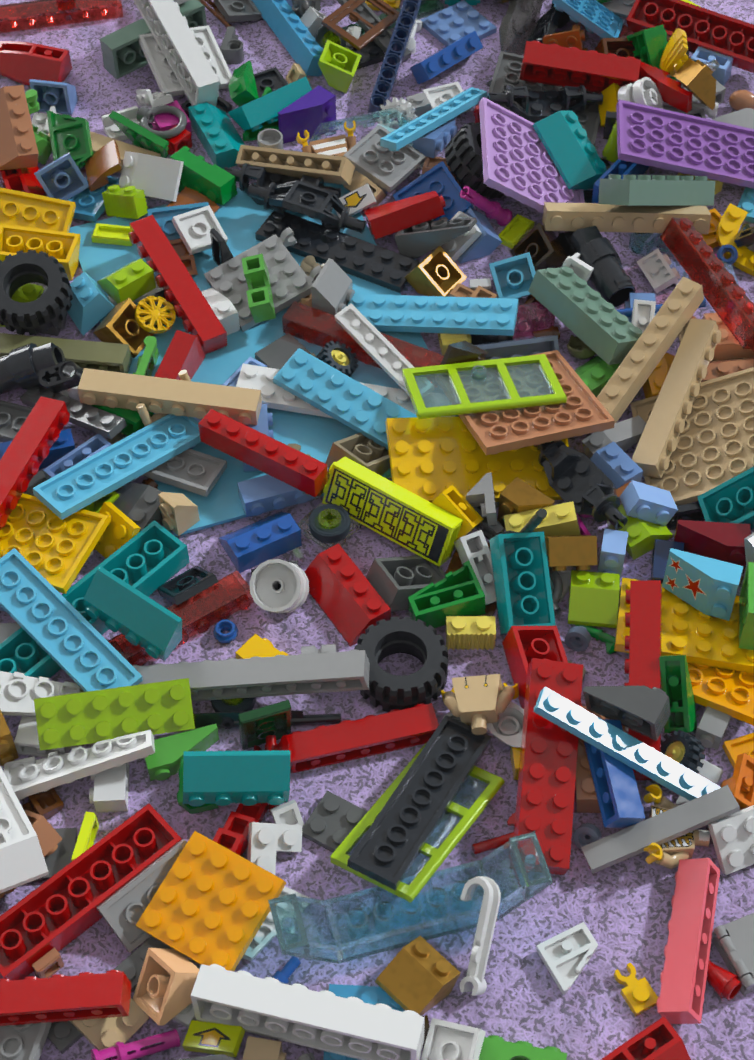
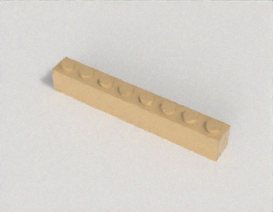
[542,202,711,234]
[597,277,704,423]
[632,318,721,478]
[77,368,262,425]

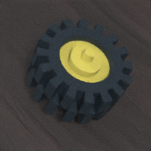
[316,341,358,377]
[661,730,705,774]

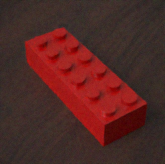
[519,41,641,93]

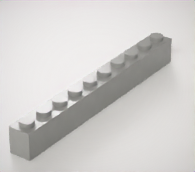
[132,649,370,701]

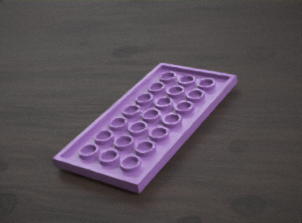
[616,99,754,188]

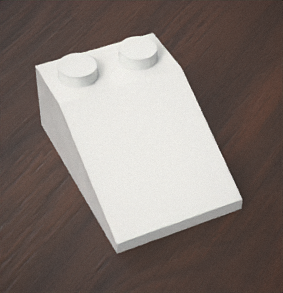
[119,151,184,202]

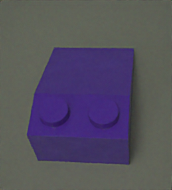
[278,85,337,144]

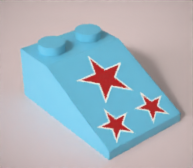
[662,548,743,621]

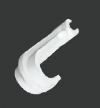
[460,876,501,996]

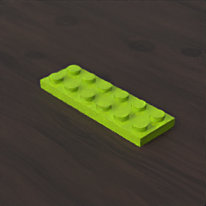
[34,678,195,751]

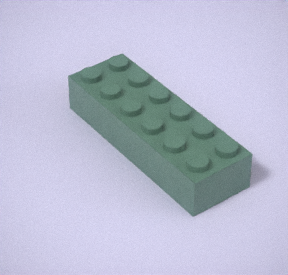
[100,0,207,79]
[598,174,715,206]
[528,266,642,365]

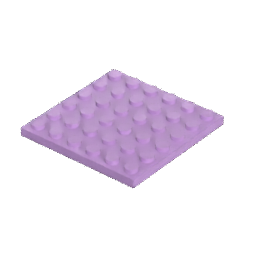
[479,97,585,213]

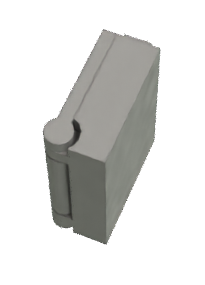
[712,913,754,996]

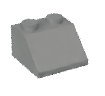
[311,258,355,323]

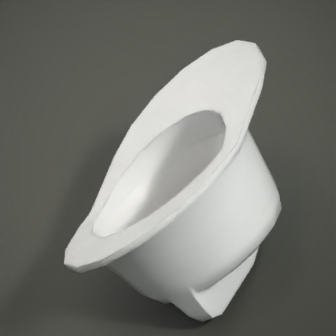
[487,702,524,748]

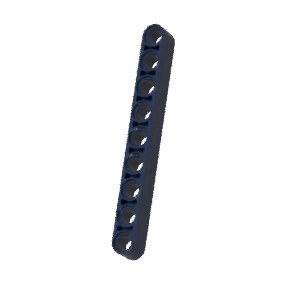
[367,0,422,119]

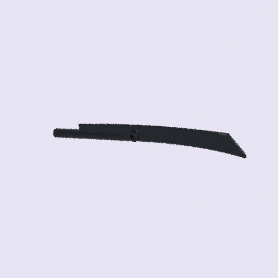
[193,711,341,729]

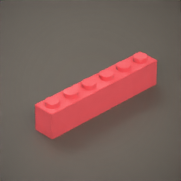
[657,857,720,1024]

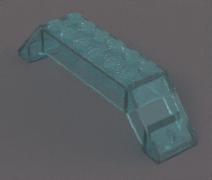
[268,832,553,964]

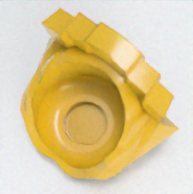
[660,28,689,77]

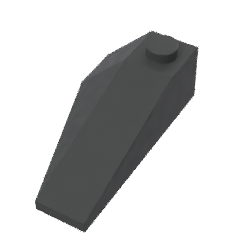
[394,217,477,259]

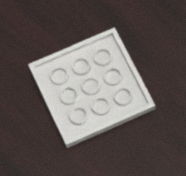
[138,25,232,97]

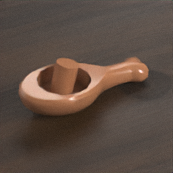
[729,90,754,111]

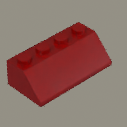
[304,543,391,647]
[502,626,582,709]

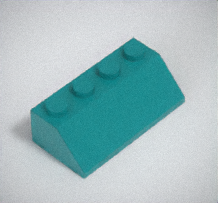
[228,76,312,132]
[188,102,245,169]
[532,110,607,190]
[697,467,754,530]
[489,531,556,635]
[83,566,182,661]
[183,750,291,806]

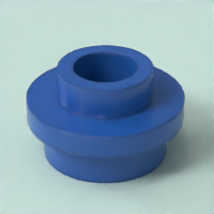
[717,245,738,266]
[213,619,238,643]

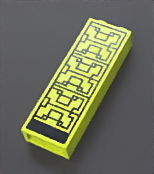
[322,457,463,567]

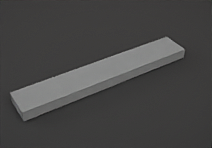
[581,785,740,873]

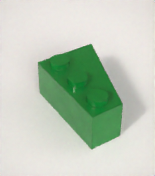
[626,25,677,81]
[170,146,237,205]
[408,560,485,628]

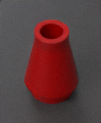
[706,960,742,1001]

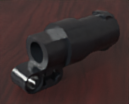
[557,226,636,308]
[0,343,84,395]

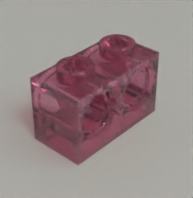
[513,302,555,339]

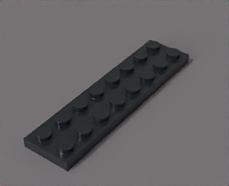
[255,211,419,293]
[347,715,492,891]

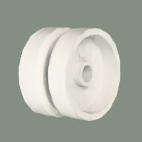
[618,77,663,109]
[249,559,309,614]

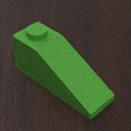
[145,724,219,781]

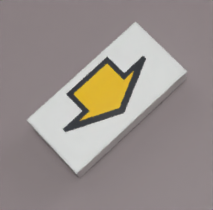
[336,183,377,218]

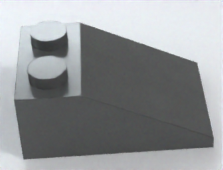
[113,482,163,532]
[366,556,446,611]
[583,686,671,741]

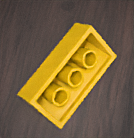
[0,224,81,281]

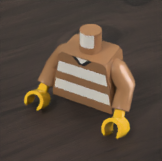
[296,120,357,157]

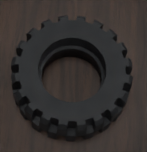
[445,122,504,199]
[0,250,73,335]
[354,616,448,712]

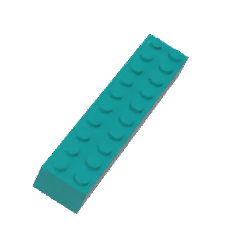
[0,520,190,678]

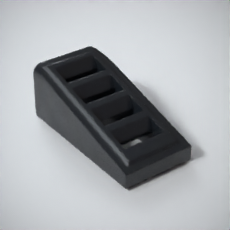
[210,228,233,266]

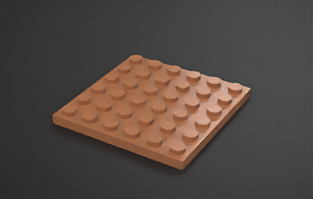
[435,350,615,455]

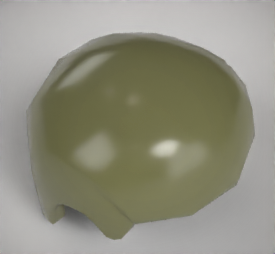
[567,335,596,360]

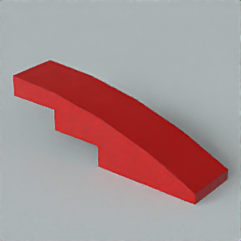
[638,62,693,113]
[213,803,269,856]

